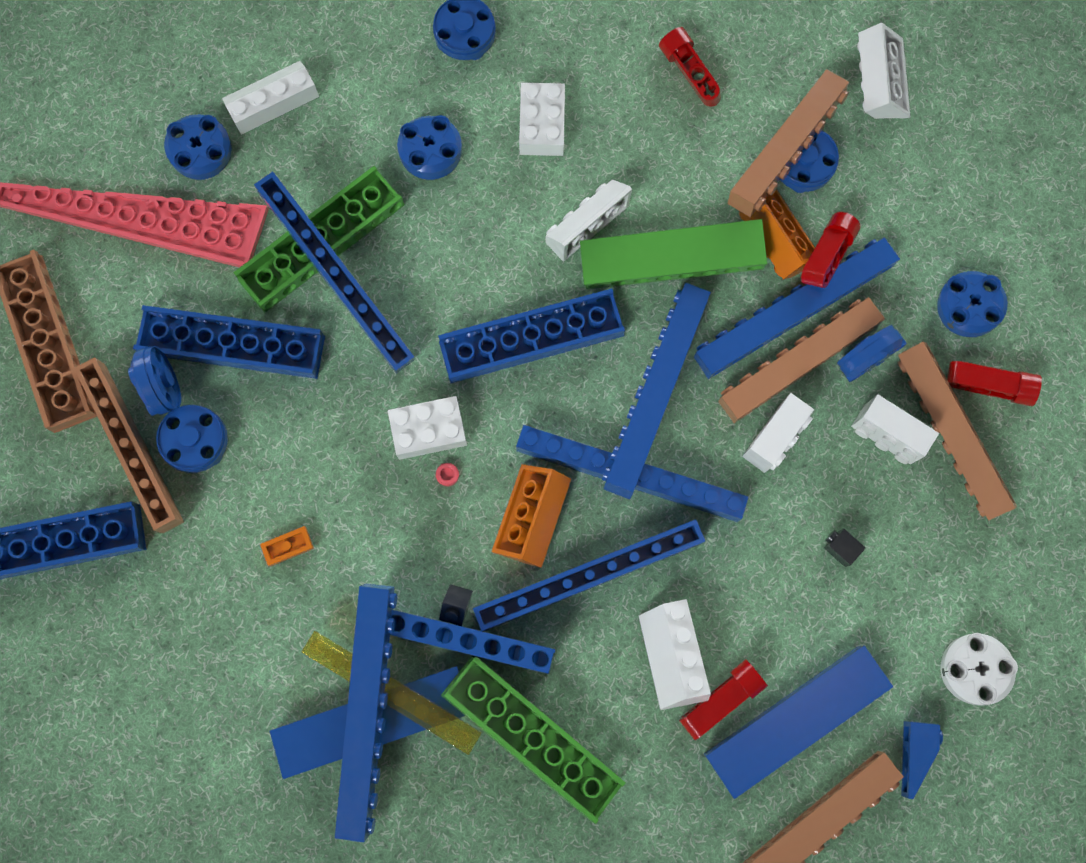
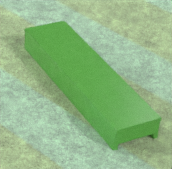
[233,166,405,313]
[580,219,767,289]
[441,656,626,824]

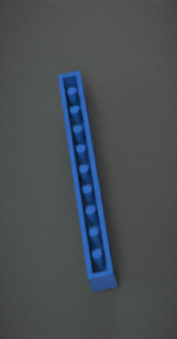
[254,171,414,374]
[694,237,900,380]
[602,282,711,500]
[516,425,748,522]
[473,519,705,632]
[335,583,397,842]

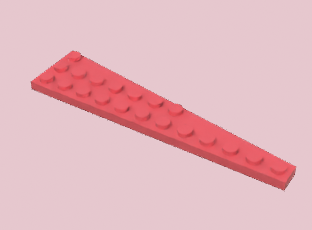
[0,182,269,268]

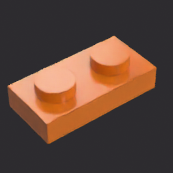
[260,526,314,567]

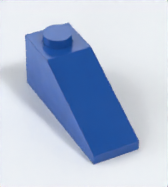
[901,721,943,799]

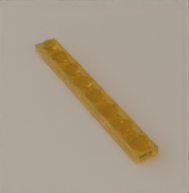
[301,631,482,755]

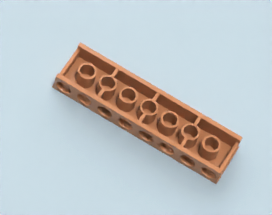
[0,250,97,433]

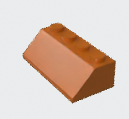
[739,189,815,279]
[491,464,571,568]

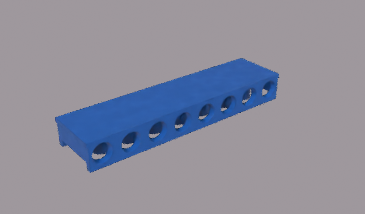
[438,288,625,384]
[133,305,325,379]
[0,501,147,579]
[390,610,556,674]
[704,645,893,799]
[269,666,465,779]

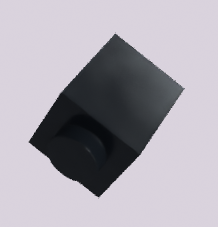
[824,529,866,567]
[439,584,473,627]

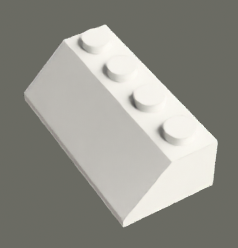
[857,23,910,119]
[222,61,319,135]
[546,180,632,262]
[639,599,711,710]

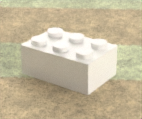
[519,83,565,156]
[742,393,814,473]
[851,395,939,464]
[388,396,467,460]

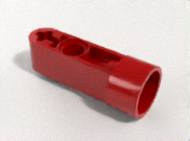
[659,27,721,107]
[801,212,861,288]
[947,361,1042,407]
[679,659,768,740]

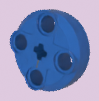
[433,0,496,60]
[164,114,232,180]
[397,115,462,180]
[780,130,839,193]
[937,271,1008,337]
[837,325,907,382]
[128,346,181,416]
[156,405,228,473]

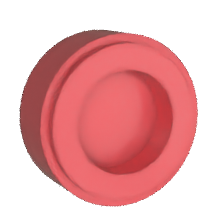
[436,463,459,487]

